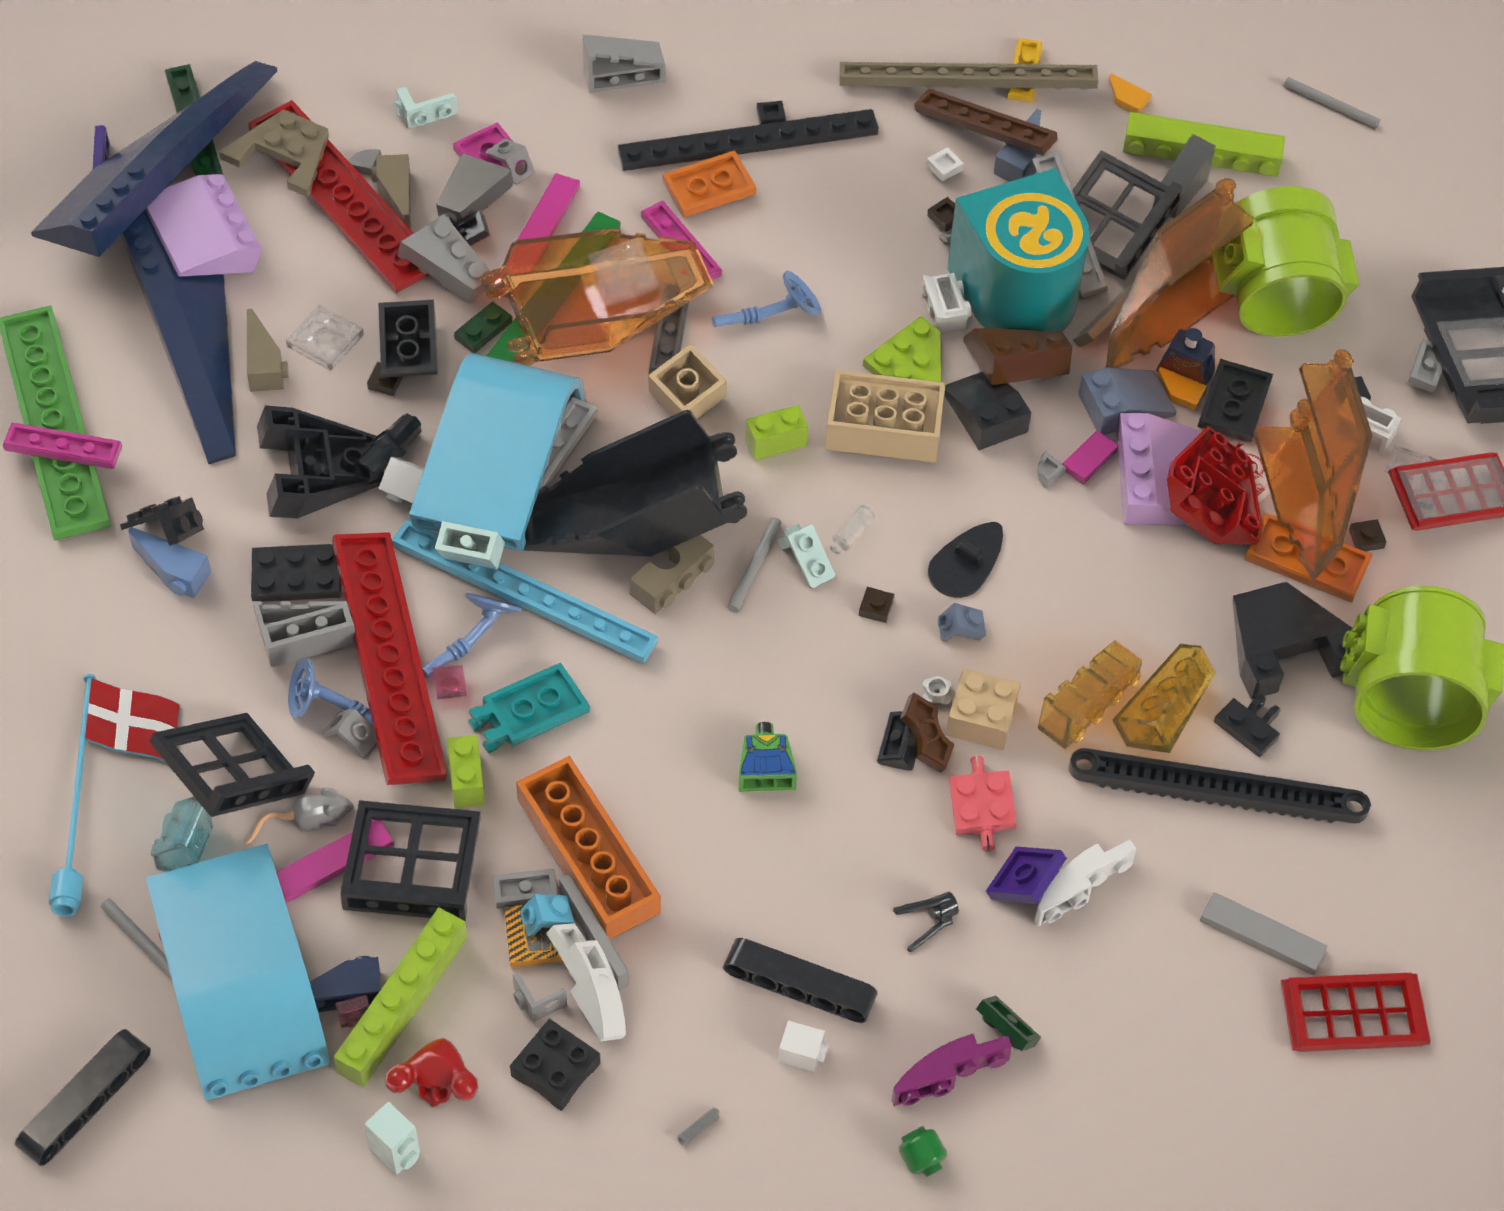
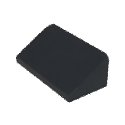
[877,711,917,771]

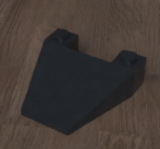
[257,405,384,519]
[1232,582,1353,700]

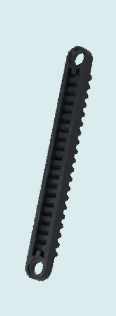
[1069,748,1371,823]

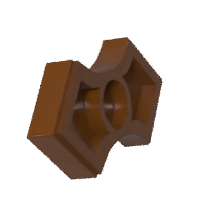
[900,692,954,773]

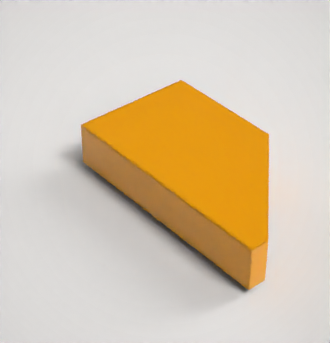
[1108,73,1152,113]
[1158,367,1207,411]

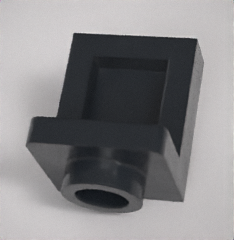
[447,210,490,246]

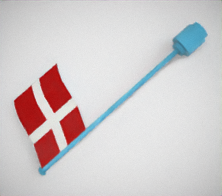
[49,674,180,916]

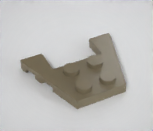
[219,109,329,197]

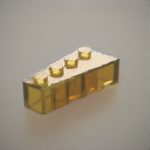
[1038,640,1143,749]
[1112,643,1216,753]

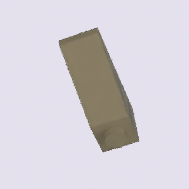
[372,154,411,229]
[247,309,289,391]

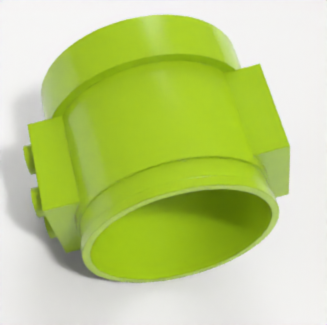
[1211,186,1359,337]
[1340,586,1504,750]

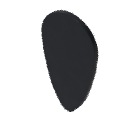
[928,521,1003,598]

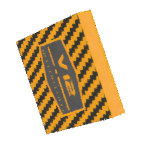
[504,905,563,967]

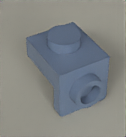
[938,603,986,642]

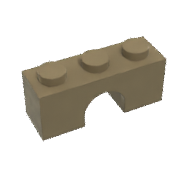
[630,535,714,614]

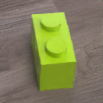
[745,405,809,460]
[447,735,485,808]

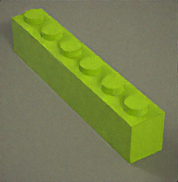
[1123,112,1285,177]
[334,907,467,1088]

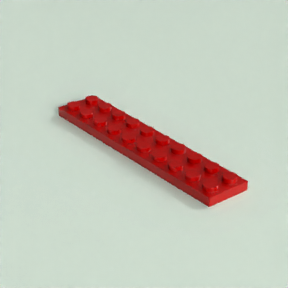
[248,100,429,294]
[332,532,447,785]

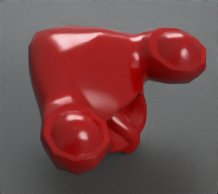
[385,1038,478,1107]

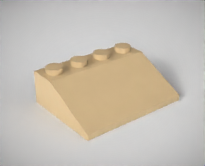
[825,370,946,463]

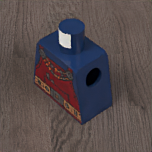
[1156,328,1215,386]

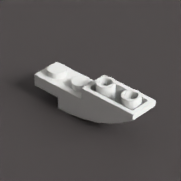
[1034,839,1137,926]
[546,923,626,1042]

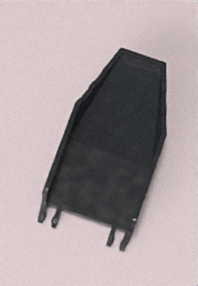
[523,410,747,557]

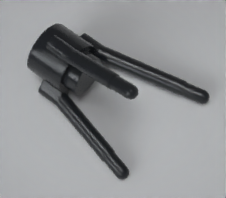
[893,891,959,952]

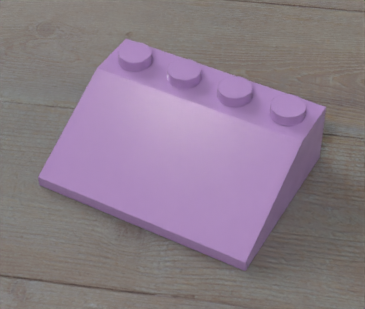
[145,174,262,277]
[1116,413,1200,525]

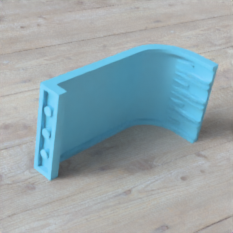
[409,353,585,552]
[146,844,331,1101]

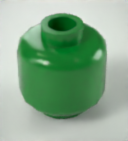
[899,1126,947,1177]

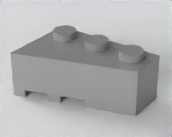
[583,35,665,93]
[397,214,495,303]
[252,601,355,668]

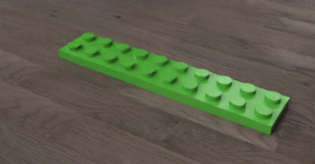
[0,305,111,541]

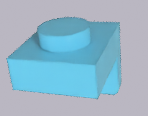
[521,894,574,936]

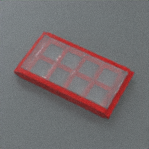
[1388,452,1504,531]
[1280,972,1431,1052]

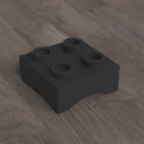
[510,1018,601,1111]

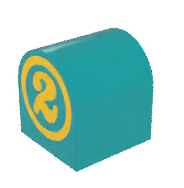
[947,168,1090,332]

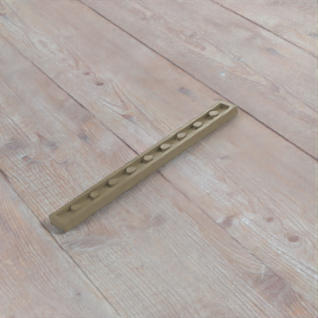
[840,62,1098,90]

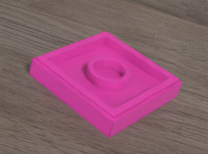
[453,122,524,168]

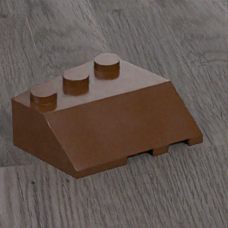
[963,328,1073,385]

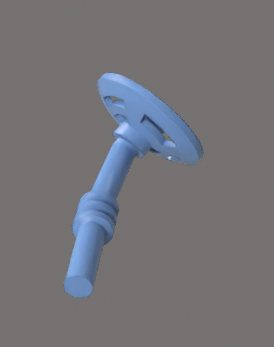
[712,271,821,328]
[422,593,522,678]
[288,658,373,725]

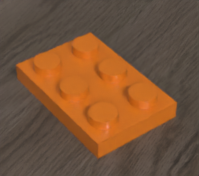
[663,151,757,218]

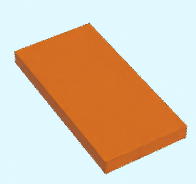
[1244,513,1373,602]

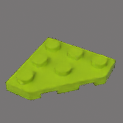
[862,316,941,382]

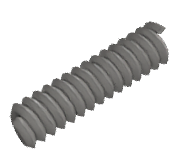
[678,1107,720,1146]

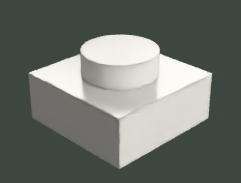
[926,147,964,182]

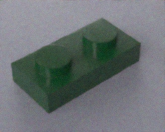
[454,301,512,353]
[976,995,1042,1051]

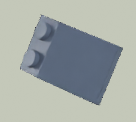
[1078,367,1177,435]

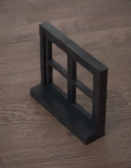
[1072,150,1182,281]
[149,712,316,817]
[340,800,481,921]

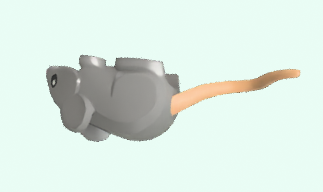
[244,787,354,845]

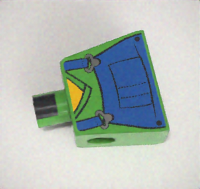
[738,722,797,792]

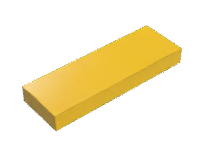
[1008,38,1043,103]

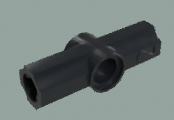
[354,413,422,483]

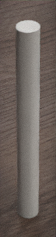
[1284,77,1381,129]
[728,517,782,612]
[101,898,172,980]

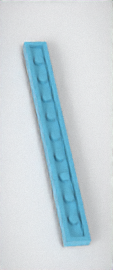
[392,520,658,664]

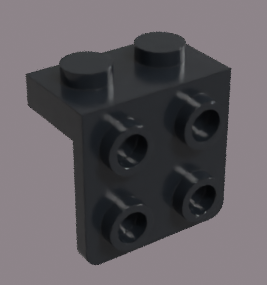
[120,496,204,546]

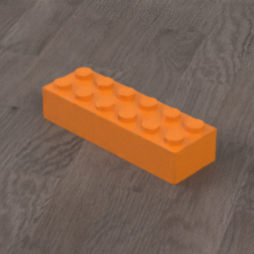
[516,756,661,939]

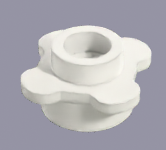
[922,676,952,705]

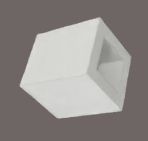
[778,1021,829,1072]

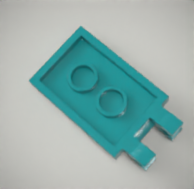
[468,662,590,754]

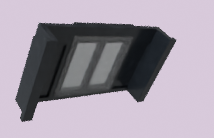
[1411,267,1504,424]

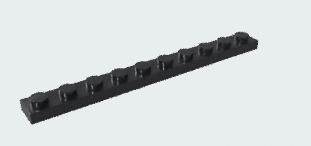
[618,109,878,171]

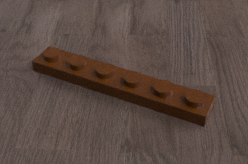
[914,88,1058,156]

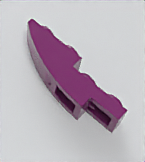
[892,1033,1012,1106]

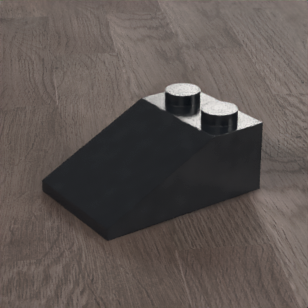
[378,299,437,378]
[944,371,1031,450]

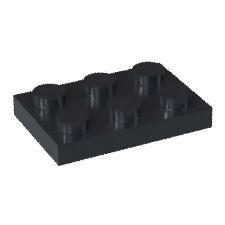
[1197,358,1273,443]
[251,544,340,602]

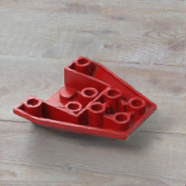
[1167,426,1262,544]

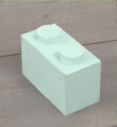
[435,521,505,570]
[364,1102,420,1175]

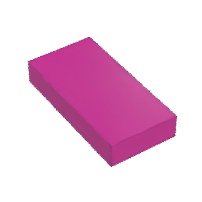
[1062,430,1119,484]

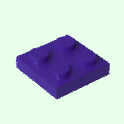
[986,846,1067,904]

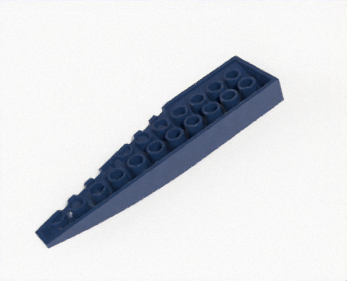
[31,61,278,257]
[121,210,236,464]

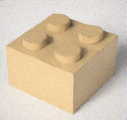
[648,344,727,419]
[946,668,1021,750]

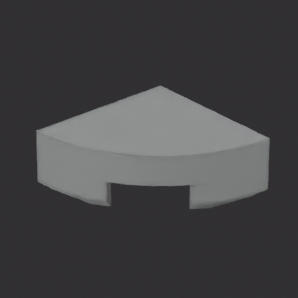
[348,149,381,175]
[1037,451,1066,489]

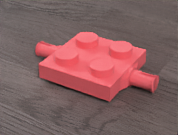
[949,756,1016,852]

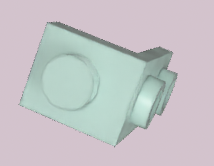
[394,86,457,129]
[777,524,835,588]

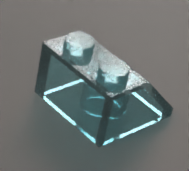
[151,797,213,872]

